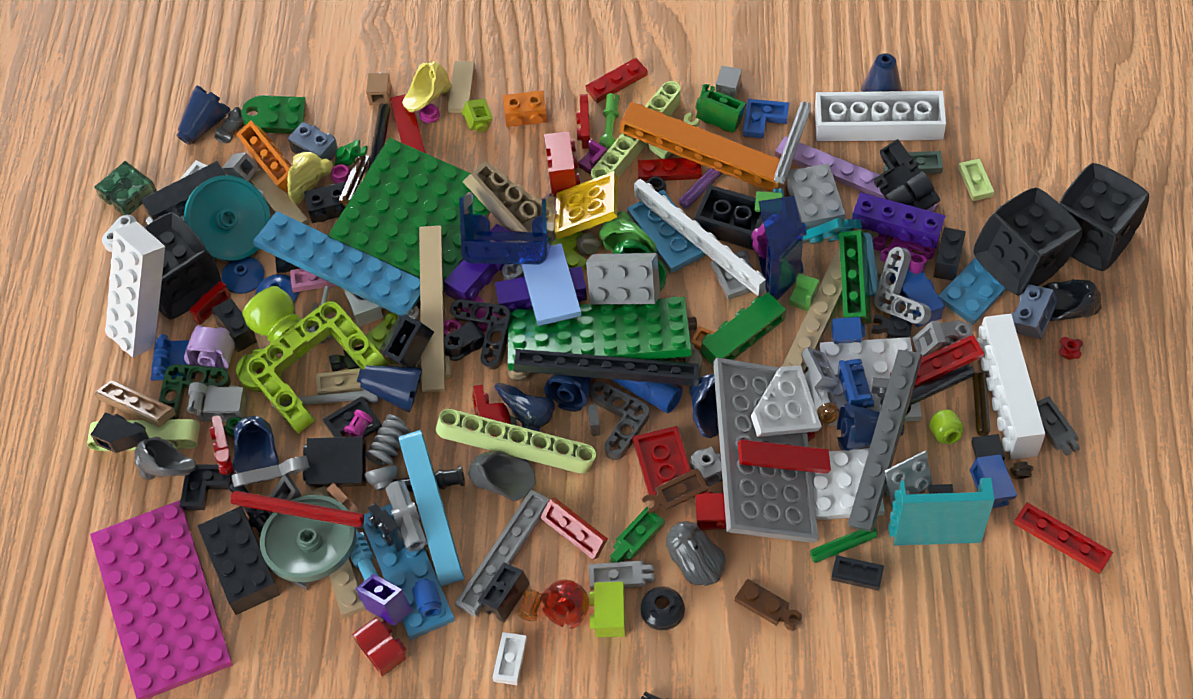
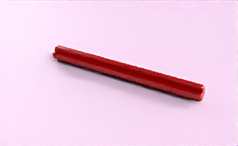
[230,491,364,528]

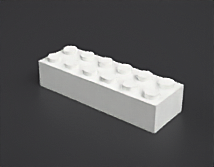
[815,91,946,141]
[105,221,165,358]
[976,314,1045,460]

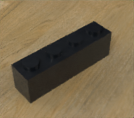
[141,161,226,222]

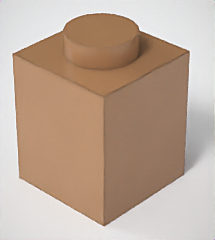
[366,73,392,105]

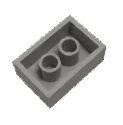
[786,163,846,233]
[586,253,660,304]

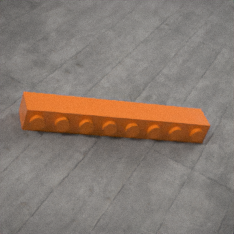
[619,102,780,192]

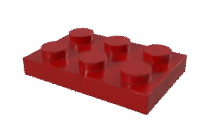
[632,426,691,496]

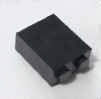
[303,437,366,488]

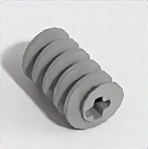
[365,414,411,465]

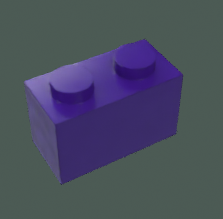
[356,574,412,626]

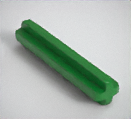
[810,527,877,563]

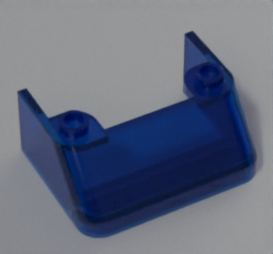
[459,192,554,265]
[757,196,807,301]

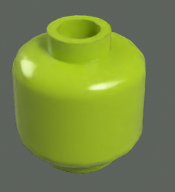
[929,409,964,444]

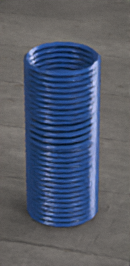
[612,379,683,414]

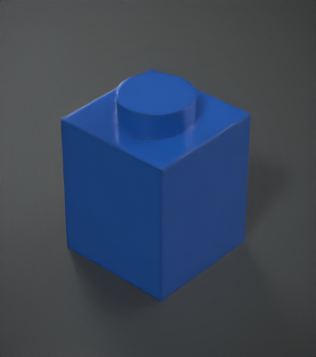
[831,317,866,344]

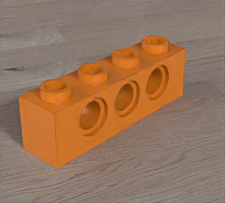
[236,121,292,194]

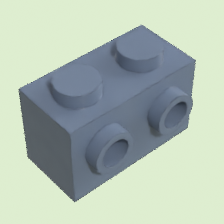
[288,122,338,161]
[1012,284,1058,339]

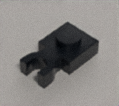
[872,314,912,339]

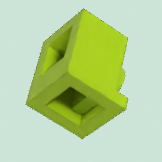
[461,98,493,133]

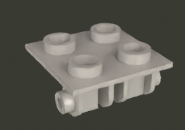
[884,450,932,506]

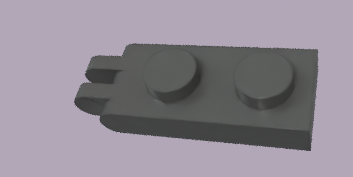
[1037,396,1080,456]

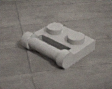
[711,250,754,300]

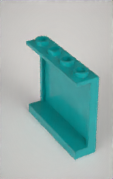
[888,478,994,546]

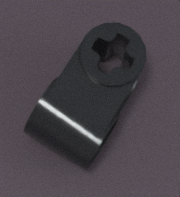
[444,321,485,361]

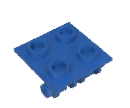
[150,334,195,381]

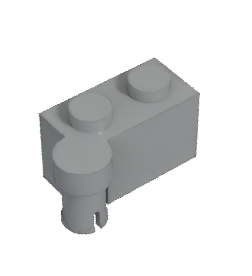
[187,382,248,422]

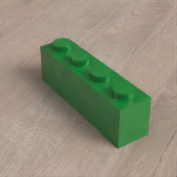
[839,230,871,324]
[701,292,786,366]

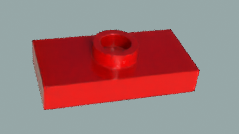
[189,281,231,325]

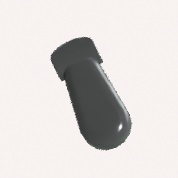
[215,107,244,143]

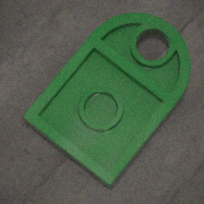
[242,95,306,134]

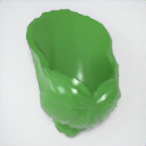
[599,211,657,253]

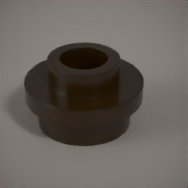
[1009,462,1034,479]

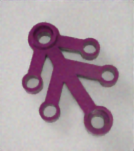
[872,234,935,274]

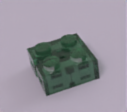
[94,161,157,215]

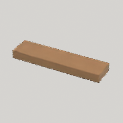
[95,380,176,427]

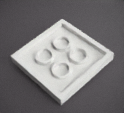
[811,448,885,521]

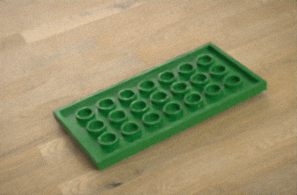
[508,297,691,371]

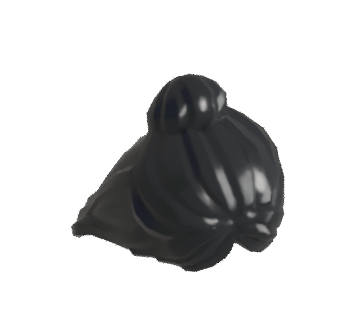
[1043,279,1102,321]

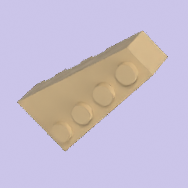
[462,161,557,245]

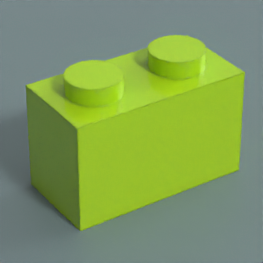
[589,582,625,638]

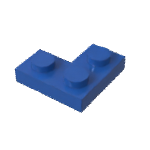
[743,99,789,138]

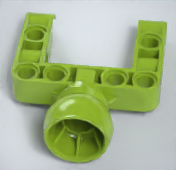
[242,286,388,435]

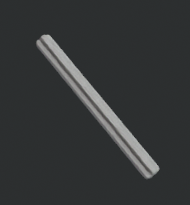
[774,101,811,184]

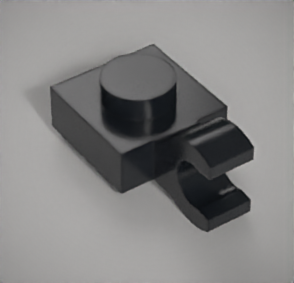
[329,345,364,372]

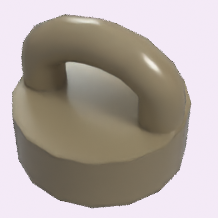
[577,233,601,256]

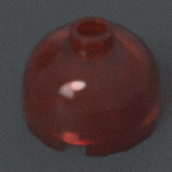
[540,579,590,629]

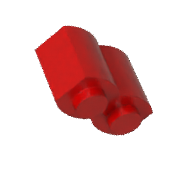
[352,617,407,676]

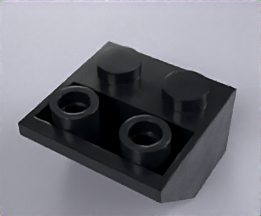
[379,314,434,367]

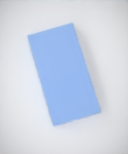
[519,244,581,326]

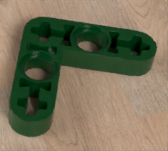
[158,364,231,420]

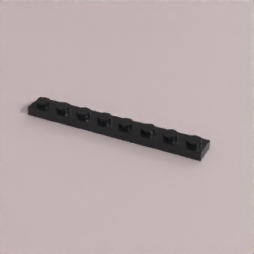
[513,349,699,386]

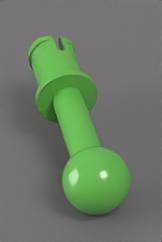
[599,93,620,150]

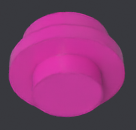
[419,104,440,123]
[331,164,351,184]

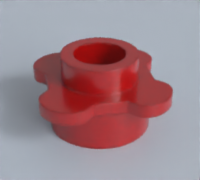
[1058,337,1083,360]

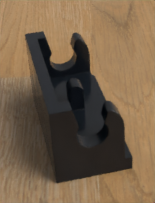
[478,562,530,622]

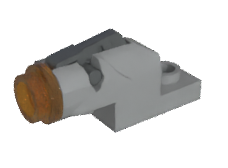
[801,347,839,424]

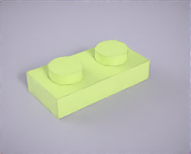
[958,159,994,201]

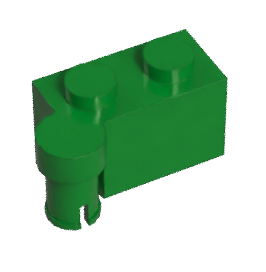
[695,84,746,133]

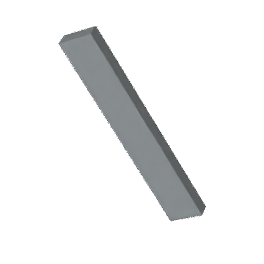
[455,489,550,617]

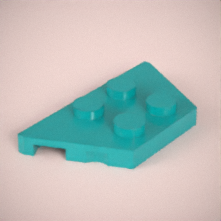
[789,218,862,246]

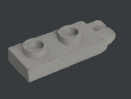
[589,561,655,591]

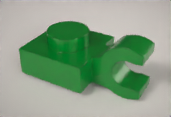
[334,140,368,166]

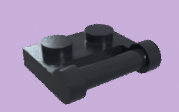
[323,396,382,438]

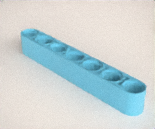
[398,430,464,587]

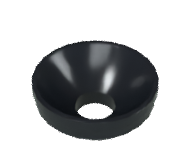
[640,587,685,631]

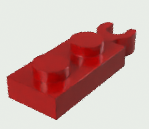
[576,94,590,149]

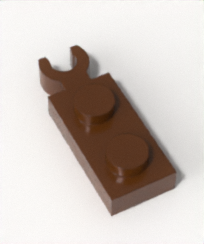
[642,468,708,514]
[734,579,802,631]

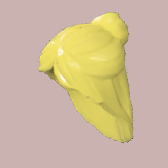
[402,61,452,112]
[287,152,333,204]

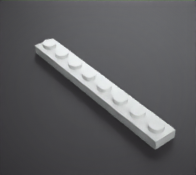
[634,179,766,296]

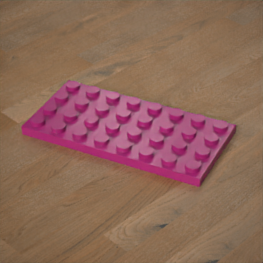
[90,500,233,699]

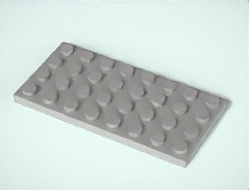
[713,358,818,543]

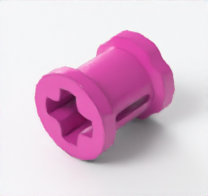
[344,410,373,437]

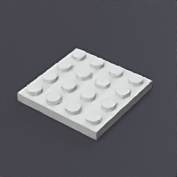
[819,337,922,426]

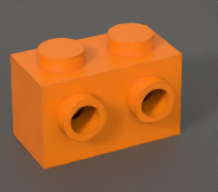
[503,90,547,127]

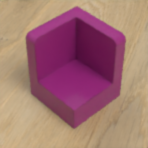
[578,139,607,175]

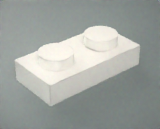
[492,632,527,685]

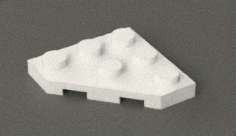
[751,365,822,437]

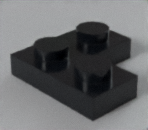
[180,464,234,510]
[368,503,405,552]

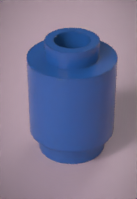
[412,579,442,617]

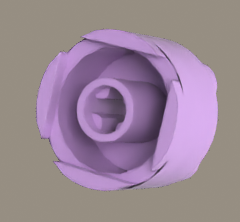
[184,326,235,375]

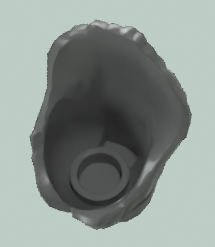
[134,436,196,480]
[468,451,536,501]
[666,521,726,586]

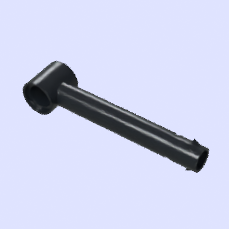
[880,364,975,416]

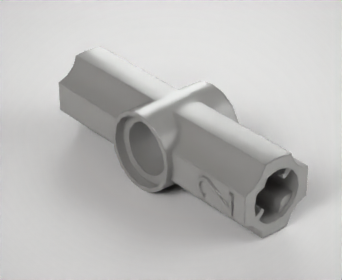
[385,481,427,552]

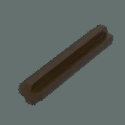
[973,372,990,435]

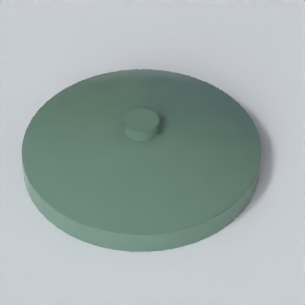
[260,495,356,582]

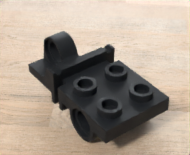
[873,139,940,210]

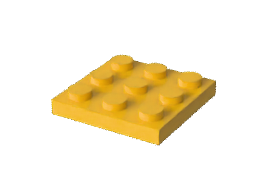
[555,172,618,239]

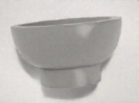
[364,466,397,491]

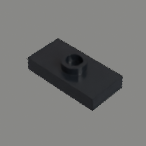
[831,555,884,591]

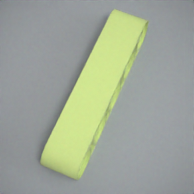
[87,419,200,451]

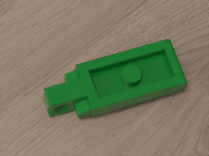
[610,507,665,563]

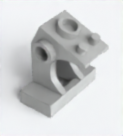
[912,320,973,357]

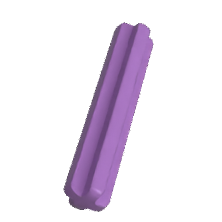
[679,168,722,209]

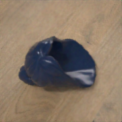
[689,374,719,438]
[494,383,555,432]
[232,416,279,483]

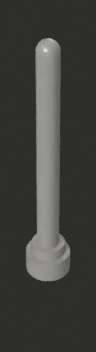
[271,389,380,408]

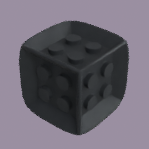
[1059,163,1149,271]
[973,187,1082,296]
[144,212,222,320]

